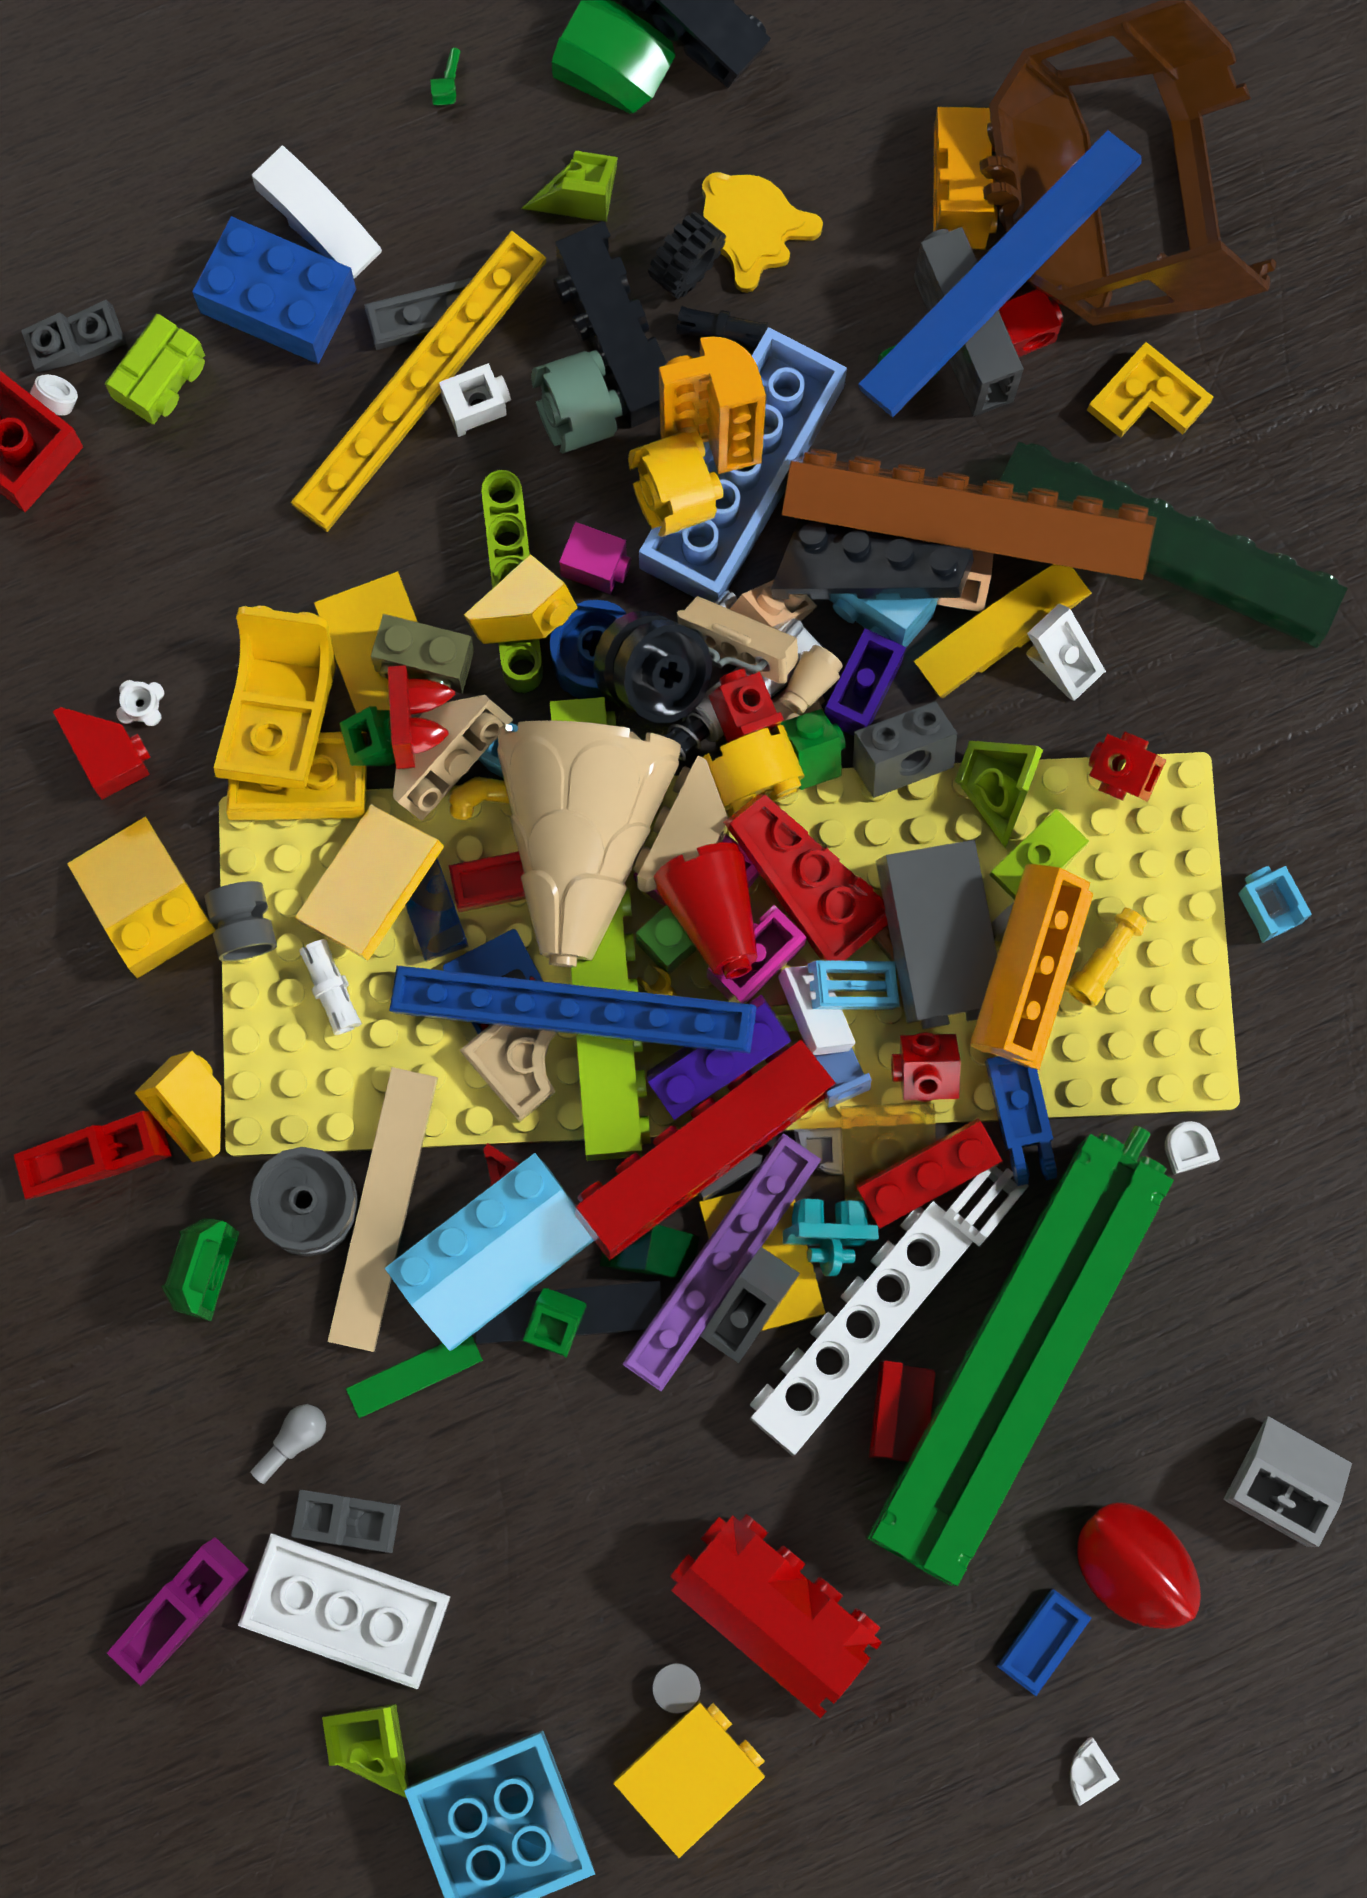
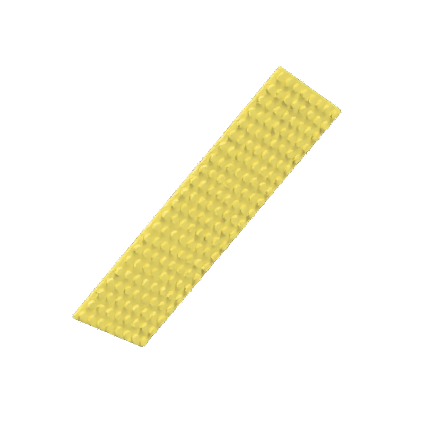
[219,752,1240,1157]

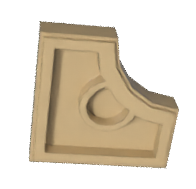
[460,1024,558,1122]

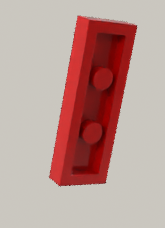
[856,1118,1003,1229]

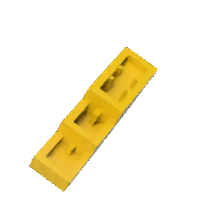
[914,564,1092,699]

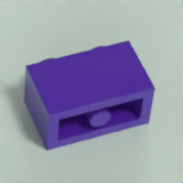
[824,628,906,736]

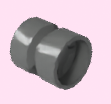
[204,881,277,961]

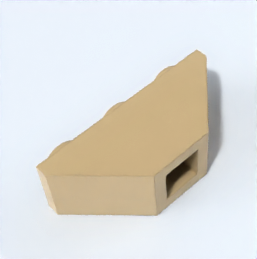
[393,695,513,821]
[633,756,728,893]

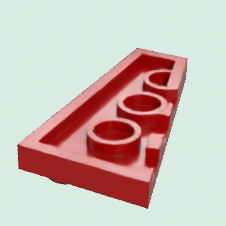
[723,794,888,961]

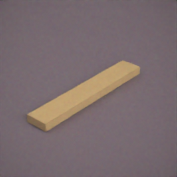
[328,1067,438,1352]

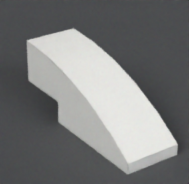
[252,145,382,279]

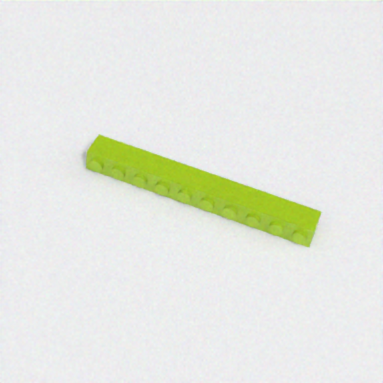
[550,697,651,1161]

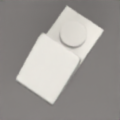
[1026,604,1106,701]

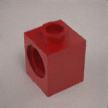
[998,289,1063,357]

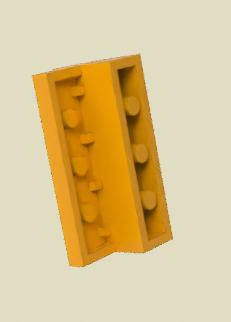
[659,337,766,474]
[970,864,1094,1070]

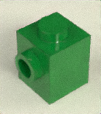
[780,709,845,790]

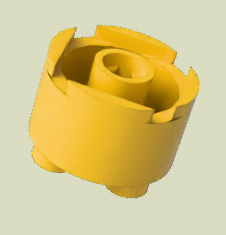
[628,431,723,537]
[702,725,805,817]

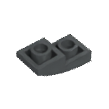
[21,300,126,372]

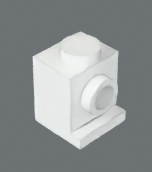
[439,363,511,437]

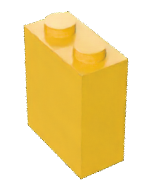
[613,1701,765,1858]

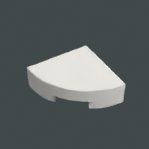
[1070,1737,1120,1806]

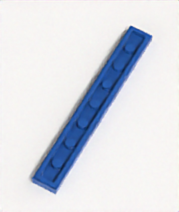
[858,130,1142,418]
[390,966,757,1054]

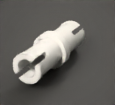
[299,939,362,1035]

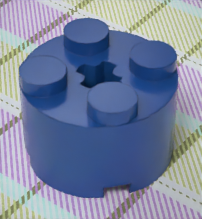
[550,600,626,701]

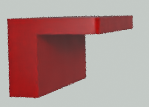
[869,1361,935,1462]

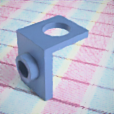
[814,1048,872,1108]

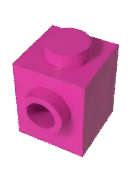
[559,522,632,594]

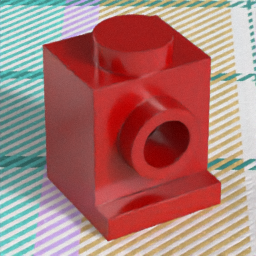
[708,668,784,743]

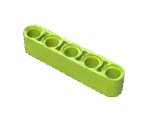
[482,470,543,693]

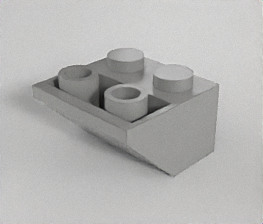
[1223,1416,1352,1547]

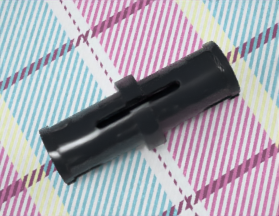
[676,306,768,348]

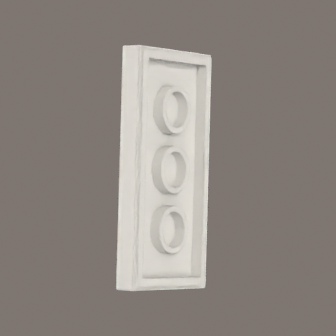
[238,1534,451,1689]

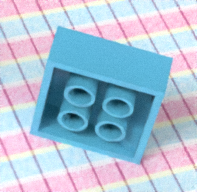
[404,1730,595,1898]

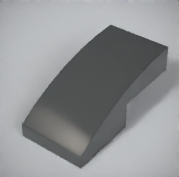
[291,1490,401,1553]

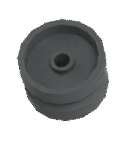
[250,1147,360,1257]

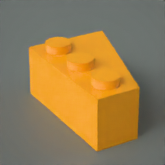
[933,107,998,249]

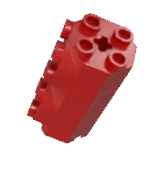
[670,1514,882,1718]

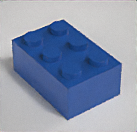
[192,216,356,364]

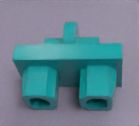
[783,1199,879,1276]

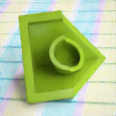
[521,151,618,222]
[955,741,1043,849]
[322,1704,409,1799]

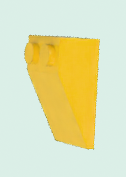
[67,816,216,979]

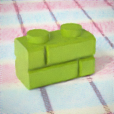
[105,314,205,424]

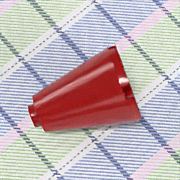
[654,842,758,979]

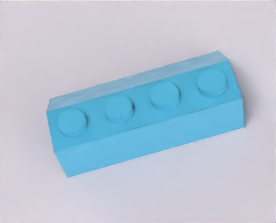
[385,1153,594,1351]

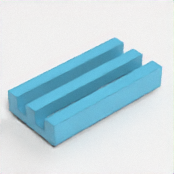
[808,960,900,1010]

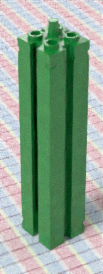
[866,1125,1174,1587]

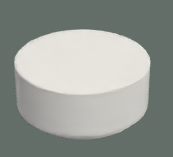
[30,374,78,415]

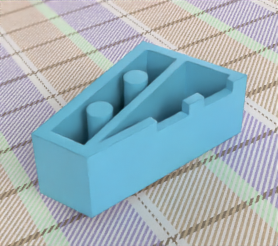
[829,593,938,647]

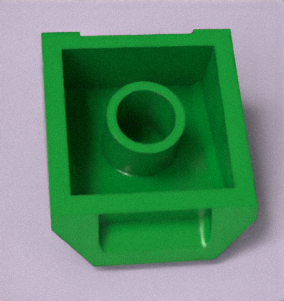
[552,0,676,113]
[161,1219,240,1321]

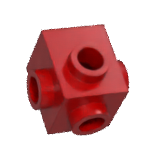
[1089,731,1166,802]
[891,1032,961,1102]

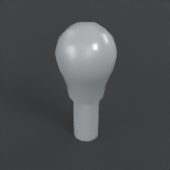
[250,1404,326,1484]

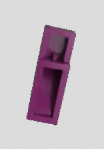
[107,1537,249,1686]

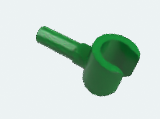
[430,48,461,105]

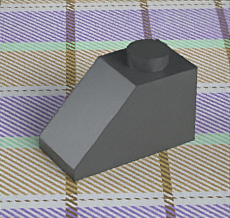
[700,1247,800,1363]

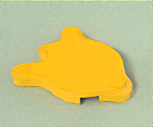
[702,172,823,293]

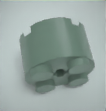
[531,350,622,454]

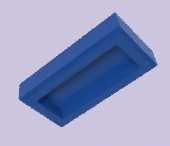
[996,1589,1092,1696]

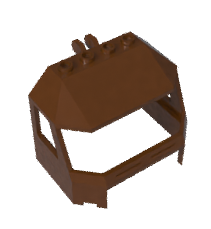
[979,0,1277,326]

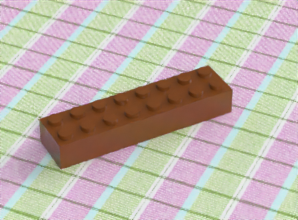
[782,449,1157,580]

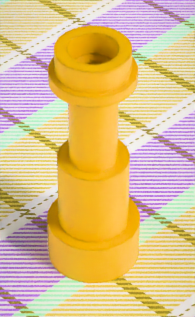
[1065,907,1147,1008]

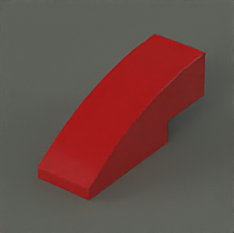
[14,1111,172,1199]

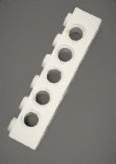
[750,1201,973,1456]

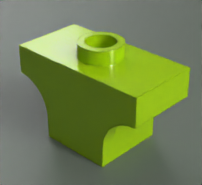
[989,809,1089,900]

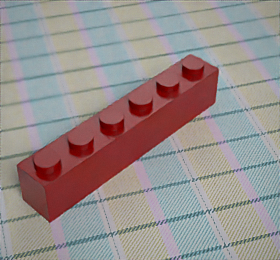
[575,1039,836,1261]

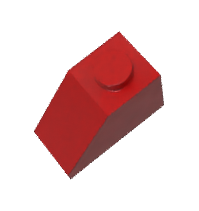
[53,707,151,800]

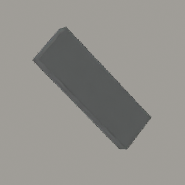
[364,277,503,350]

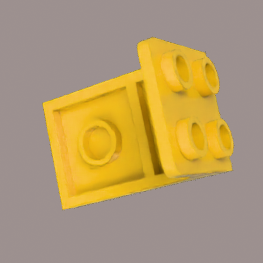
[213,606,336,790]

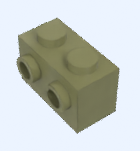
[371,614,474,693]

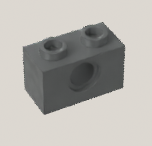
[853,701,957,798]

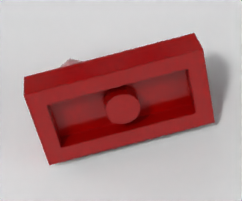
[388,665,455,769]

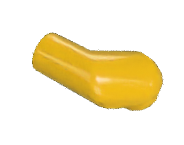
[448,777,510,820]

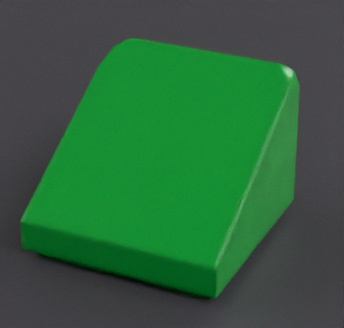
[523,1288,587,1357]

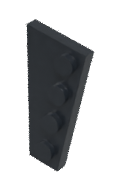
[771,518,974,599]

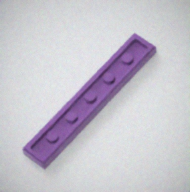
[622,1133,821,1392]

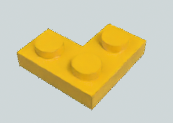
[1087,342,1214,438]

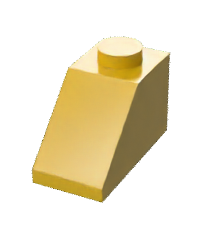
[464,554,578,644]
[134,1051,221,1162]

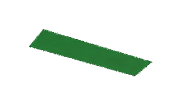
[346,1335,483,1418]

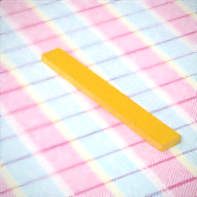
[291,231,546,532]

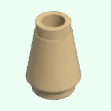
[780,645,843,715]

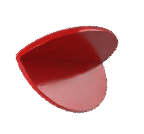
[1077,1502,1201,1629]

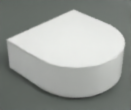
[1165,1121,1220,1175]

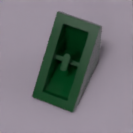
[600,1224,700,1281]

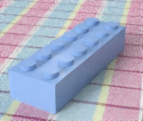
[639,327,847,603]

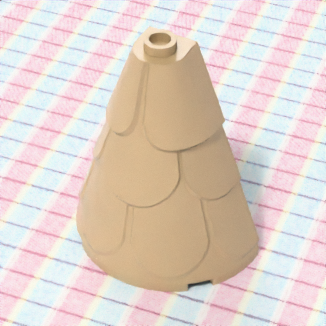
[497,720,681,967]

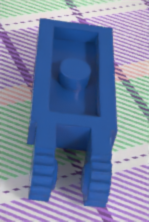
[985,1056,1057,1186]

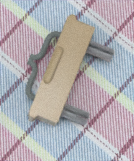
[677,591,804,683]

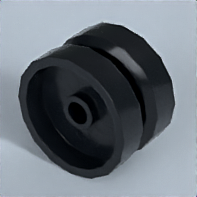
[593,611,712,723]

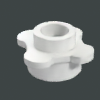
[116,680,164,726]

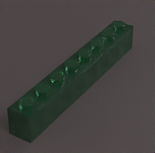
[1000,441,1348,648]

